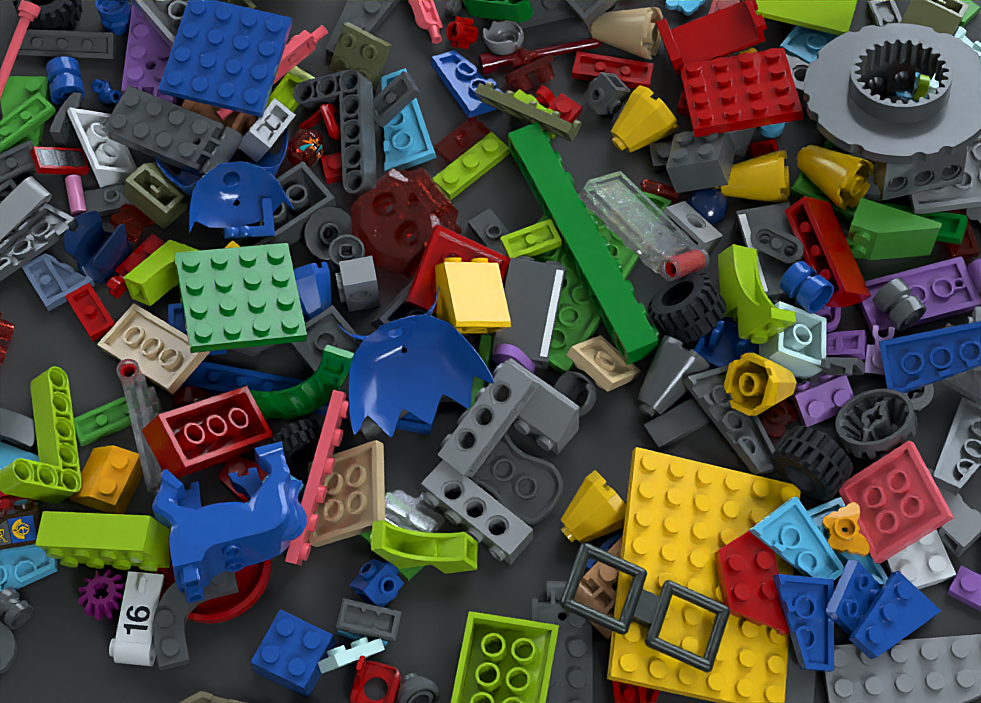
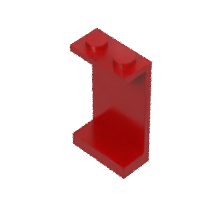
[656,0,767,76]

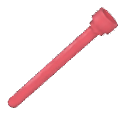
[0,0,41,98]

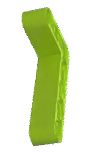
[0,366,82,504]

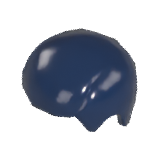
[686,187,728,226]

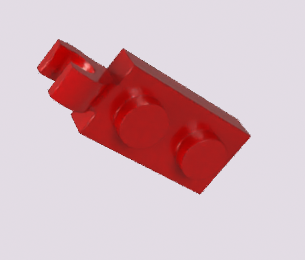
[106,234,165,299]

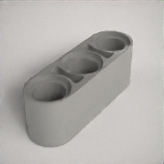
[0,176,52,244]

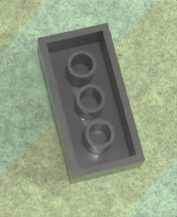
[216,161,336,247]

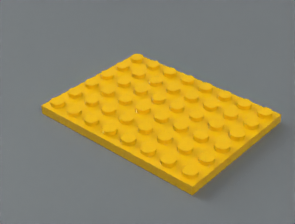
[607,447,801,703]

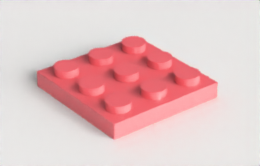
[839,441,954,564]

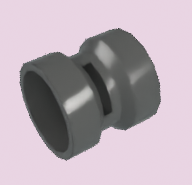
[0,587,34,629]

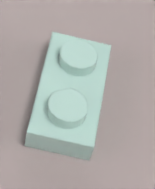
[317,637,385,674]

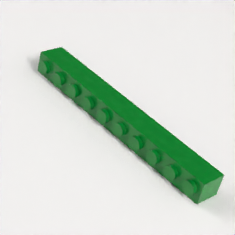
[508,122,660,366]

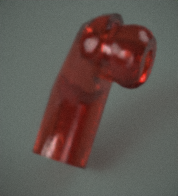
[638,179,679,202]

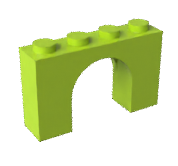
[123,240,200,306]

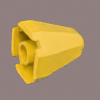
[611,85,678,153]
[724,353,797,416]
[561,470,626,544]

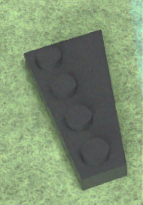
[682,365,776,476]

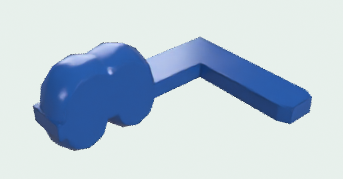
[223,198,275,240]

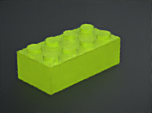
[35,511,171,572]

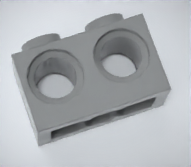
[238,98,295,163]

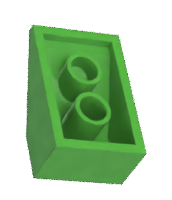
[847,198,942,260]

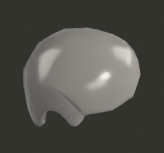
[483,20,524,56]

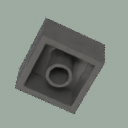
[666,131,735,193]

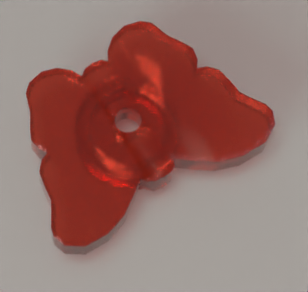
[109,204,155,242]
[758,398,798,439]

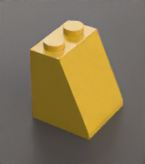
[435,257,511,334]

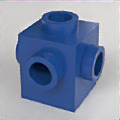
[349,559,404,607]

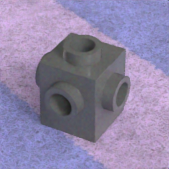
[583,72,631,115]

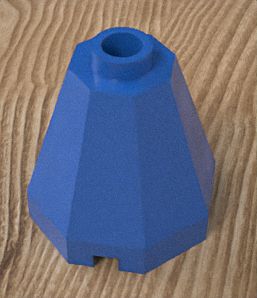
[293,262,331,323]

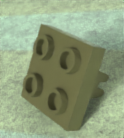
[328,22,391,92]

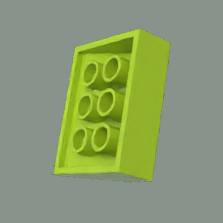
[755,0,858,36]
[451,611,559,703]

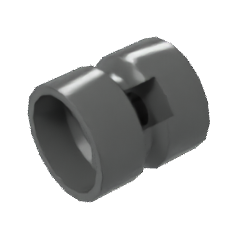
[329,234,365,278]
[873,278,927,331]

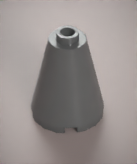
[636,335,710,417]

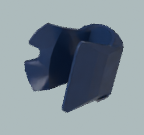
[63,210,131,284]

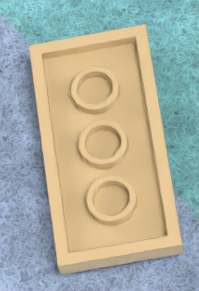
[97,303,210,395]

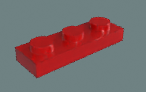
[572,51,654,89]

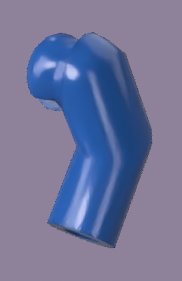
[91,79,122,104]

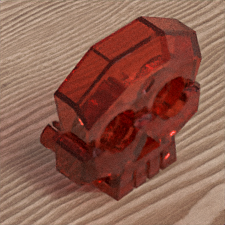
[351,167,462,278]

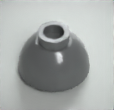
[398,673,440,703]

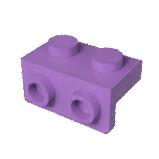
[788,373,854,427]

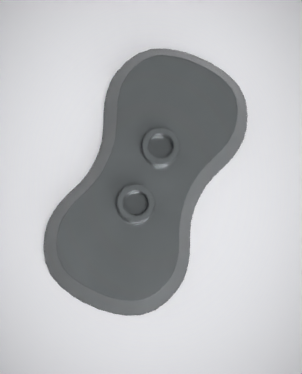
[465,417,564,525]

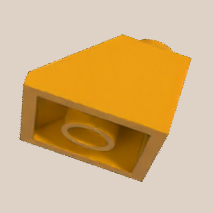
[69,445,146,514]

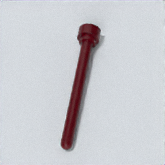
[479,38,601,75]

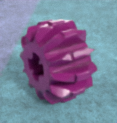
[78,570,126,621]

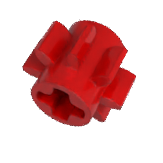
[446,16,478,49]

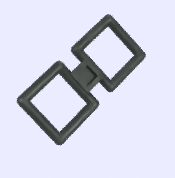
[560,543,730,672]

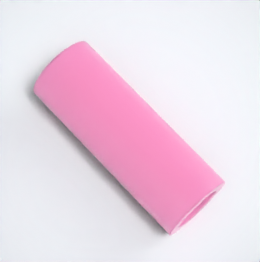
[65,175,87,218]

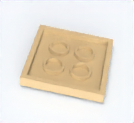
[308,440,385,547]

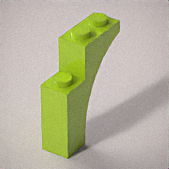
[718,244,796,344]

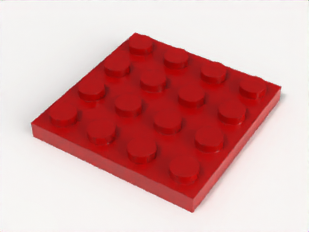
[680,48,803,137]

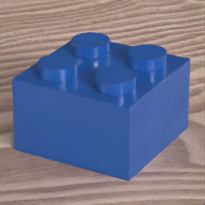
[250,610,337,698]

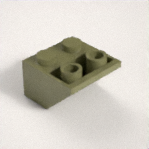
[900,0,969,36]
[124,162,191,229]

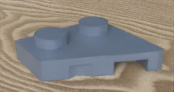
[22,253,95,311]

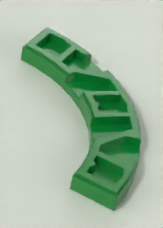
[238,345,354,420]

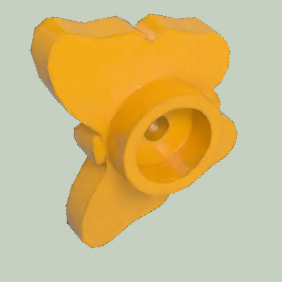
[822,502,870,557]

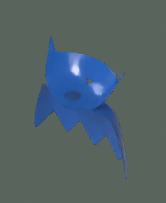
[154,128,294,234]
[337,286,494,437]

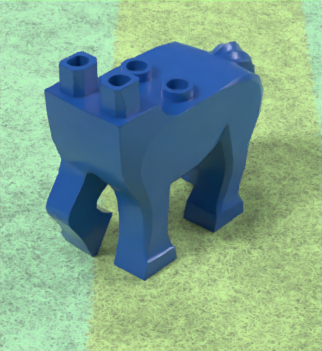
[152,441,307,603]

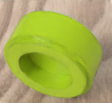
[912,74,930,101]

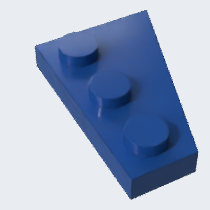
[430,50,505,118]
[849,571,941,659]
[773,574,834,672]

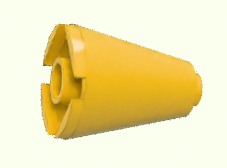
[796,144,874,211]
[716,150,790,204]

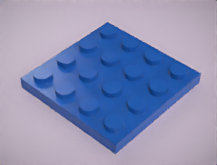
[158,0,293,118]

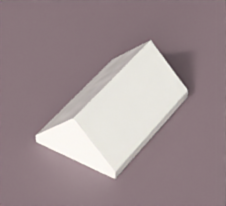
[67,107,137,188]

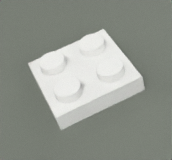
[884,529,956,589]

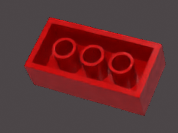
[141,386,273,478]

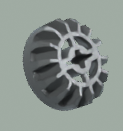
[835,389,918,461]

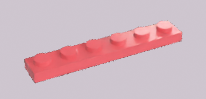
[285,390,349,566]

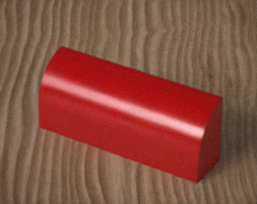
[784,196,871,308]

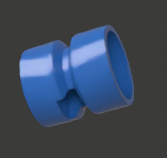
[95,0,132,36]
[45,56,85,106]
[780,261,834,314]

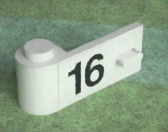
[109,571,165,666]

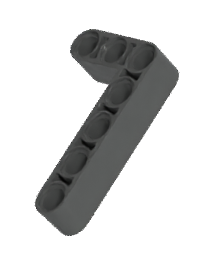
[293,69,377,200]

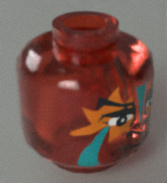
[286,129,325,168]

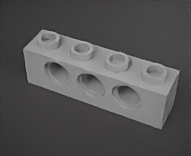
[437,361,541,477]
[421,460,533,565]

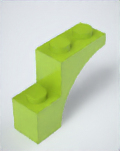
[370,520,478,574]

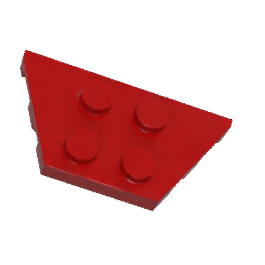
[714,531,790,636]

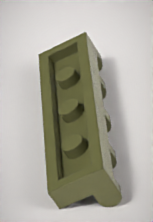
[475,81,582,142]

